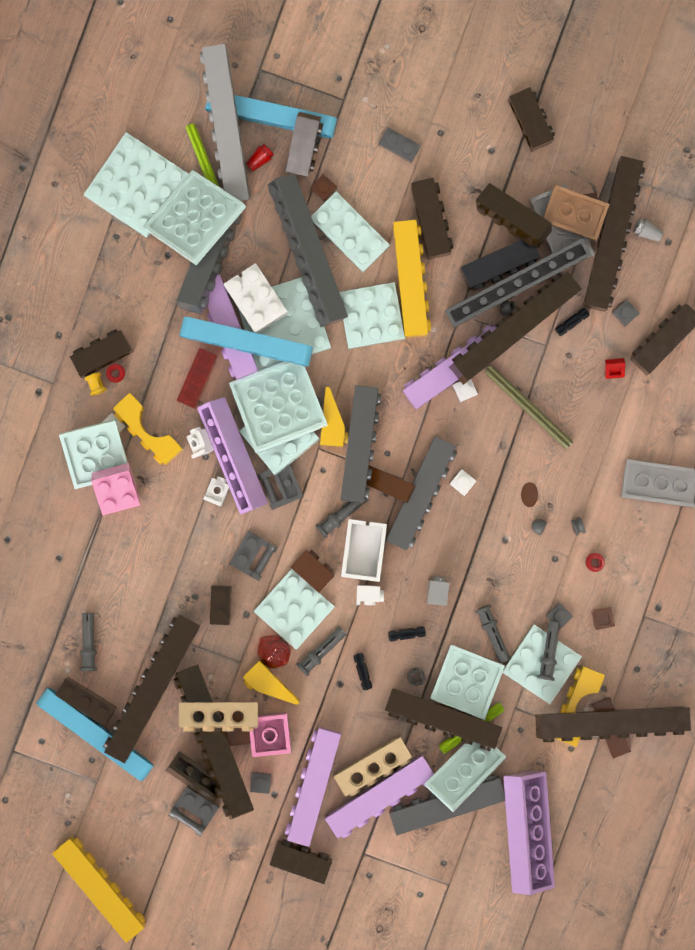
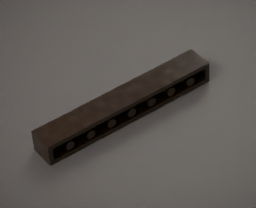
[583,156,645,312]
[449,271,582,385]
[103,615,200,764]
[173,664,254,820]
[535,706,691,742]

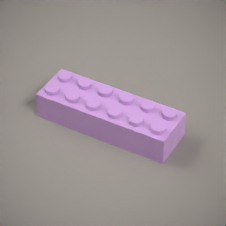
[504,770,555,895]

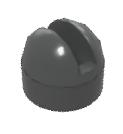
[500,300,515,317]
[531,519,547,535]

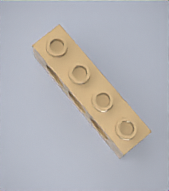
[179,702,258,732]
[334,735,412,797]

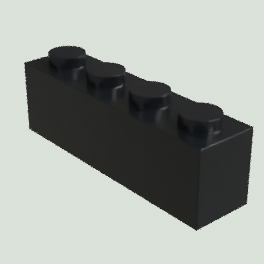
[460,239,540,291]

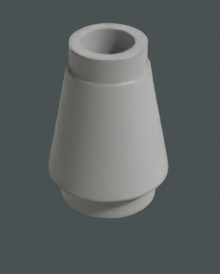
[633,218,663,242]

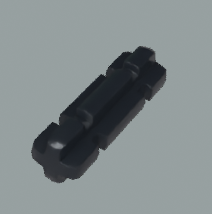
[555,308,590,336]
[388,626,426,642]
[353,653,372,691]

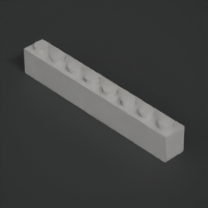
[200,44,251,201]

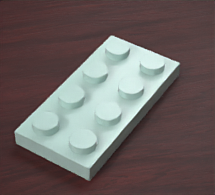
[311,191,390,273]
[425,742,506,812]

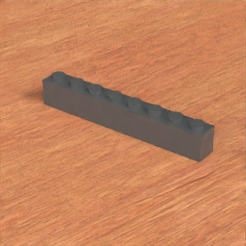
[267,174,348,327]
[445,238,592,328]

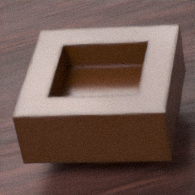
[310,174,337,202]
[591,607,615,630]

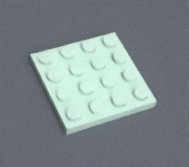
[84,132,188,238]
[143,170,246,265]
[238,277,331,371]
[229,362,328,453]

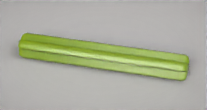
[186,123,219,187]
[439,703,505,754]

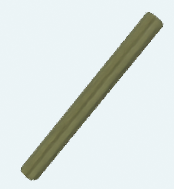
[484,365,573,449]

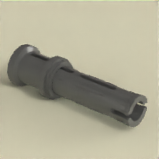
[315,499,369,538]
[475,604,511,663]
[80,613,97,671]
[537,621,561,681]
[296,626,347,677]

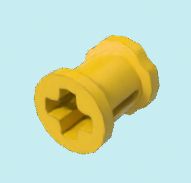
[84,372,107,396]

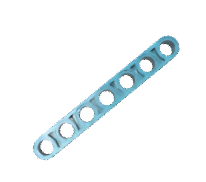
[205,95,337,138]
[179,317,313,366]
[36,687,154,781]

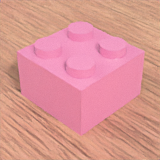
[91,463,140,515]
[250,712,292,757]

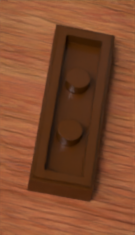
[366,465,416,503]
[592,697,631,759]

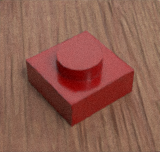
[604,358,625,379]

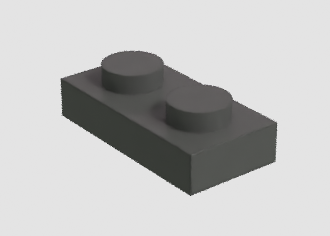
[378,127,421,163]

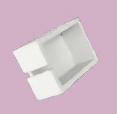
[223,263,288,333]
[341,519,387,582]

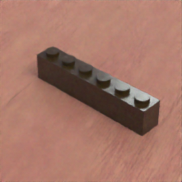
[385,688,503,751]

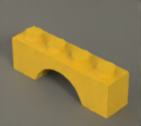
[113,393,183,465]
[555,665,605,747]

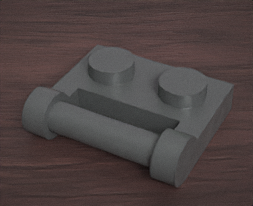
[257,464,303,510]
[229,531,278,581]
[168,786,219,836]

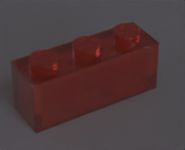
[177,348,219,410]

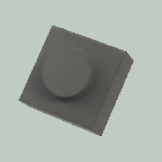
[612,300,640,327]
[546,602,573,630]
[250,772,271,794]

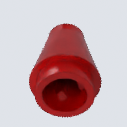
[246,144,274,172]

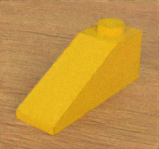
[320,387,348,447]
[243,660,300,705]

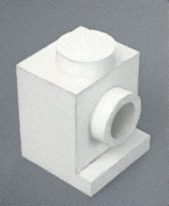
[187,427,214,459]
[203,476,230,507]
[356,585,384,605]

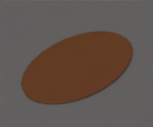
[521,482,538,507]

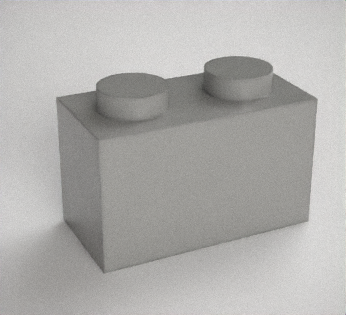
[426,576,449,606]

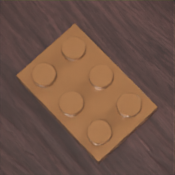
[543,185,610,241]

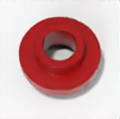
[106,364,125,383]
[585,553,605,572]

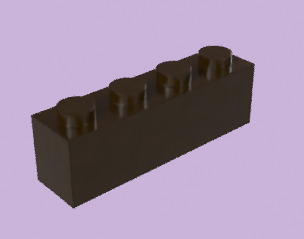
[411,177,454,260]
[476,183,552,248]
[630,303,695,376]

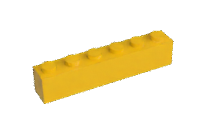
[393,220,431,338]
[52,835,146,943]

